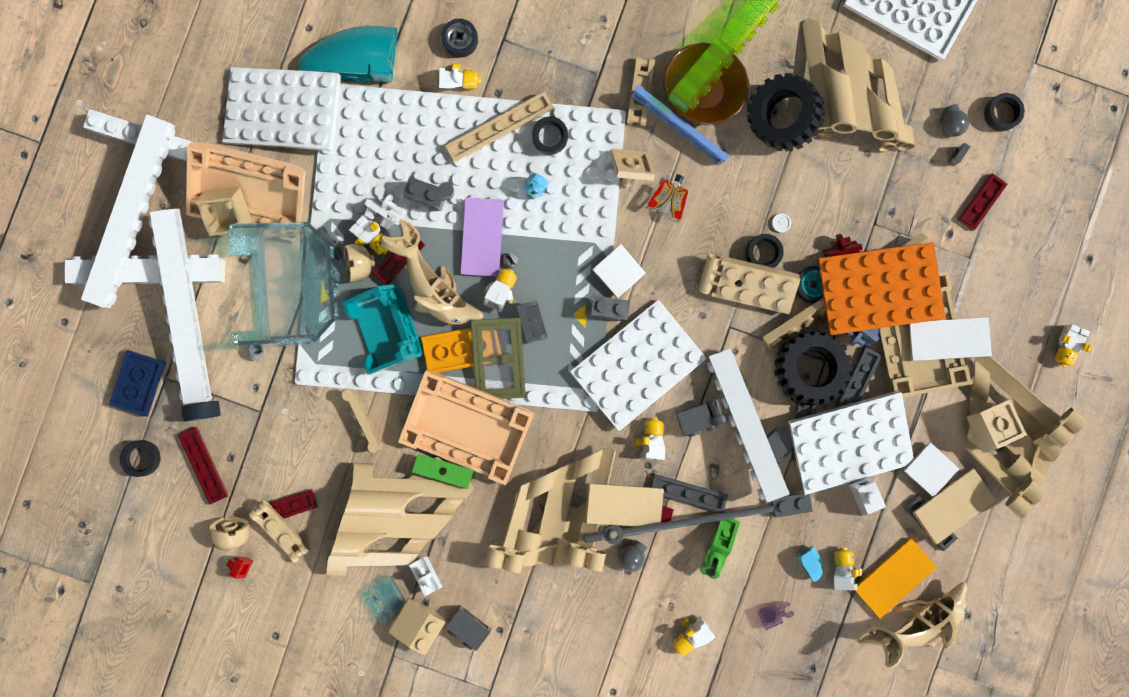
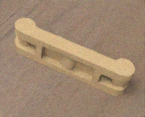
[627,57,655,126]
[342,389,382,453]
[248,500,311,563]

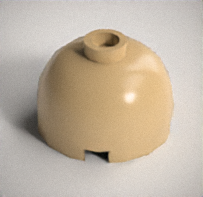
[343,244,375,282]
[210,516,250,552]

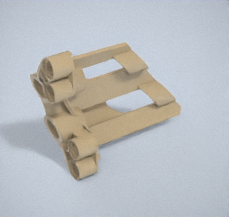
[802,18,915,152]
[966,356,1088,519]
[485,446,616,573]
[326,463,474,576]

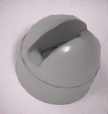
[503,253,518,269]
[247,344,264,361]

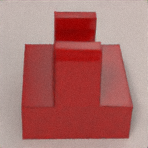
[226,557,253,579]

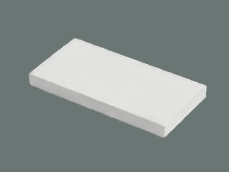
[908,317,992,361]

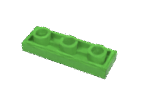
[412,454,474,489]

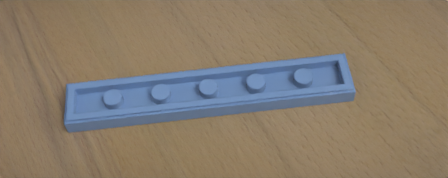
[631,85,729,164]

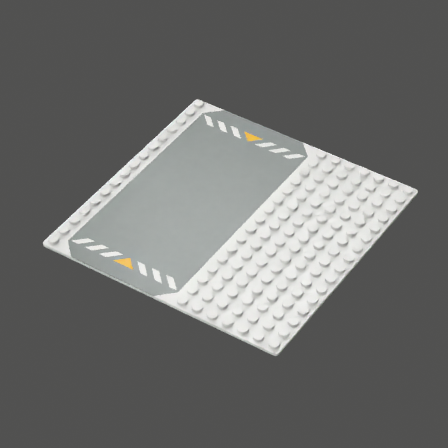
[295,84,626,412]

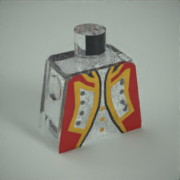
[646,174,688,223]

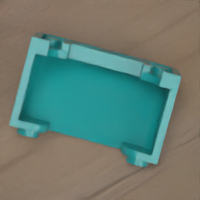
[342,285,422,375]

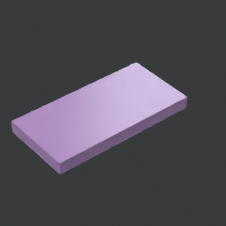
[461,197,504,277]

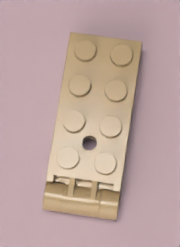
[698,253,801,314]

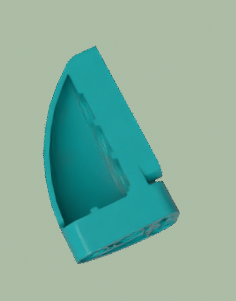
[298,26,397,83]

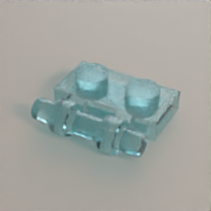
[363,576,406,626]

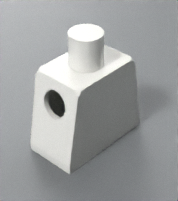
[848,477,886,516]

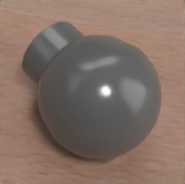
[942,104,969,137]
[618,539,647,572]

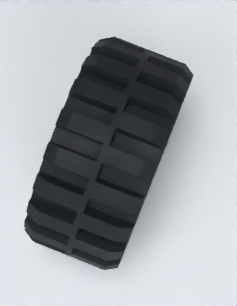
[747,73,825,152]
[774,330,853,406]

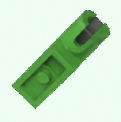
[700,519,740,579]

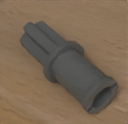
[314,227,343,263]

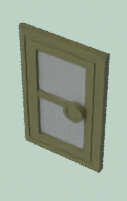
[470,317,526,399]

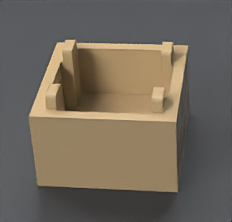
[196,187,252,236]
[967,399,1027,453]

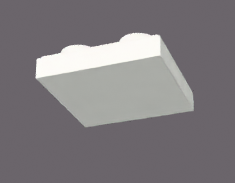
[592,244,646,298]
[903,442,959,497]

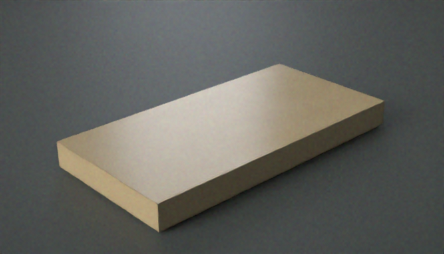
[912,468,996,544]
[585,483,664,526]

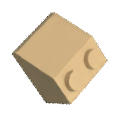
[388,598,445,655]

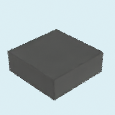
[949,143,971,166]

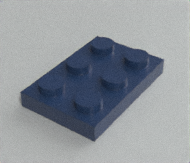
[109,350,166,417]

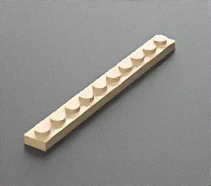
[763,233,928,350]

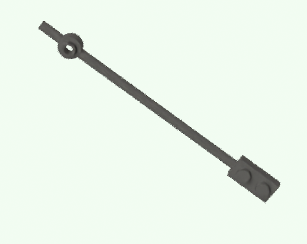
[584,493,813,545]

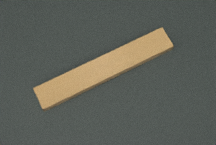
[444,91,554,163]

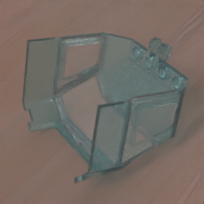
[228,222,338,350]

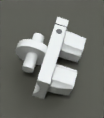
[364,194,402,229]
[409,556,443,596]

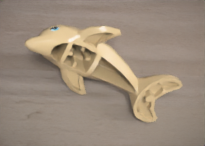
[381,220,484,325]
[857,582,967,669]

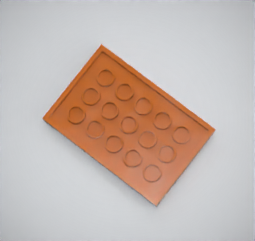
[818,242,945,335]

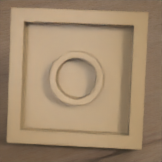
[610,148,656,187]

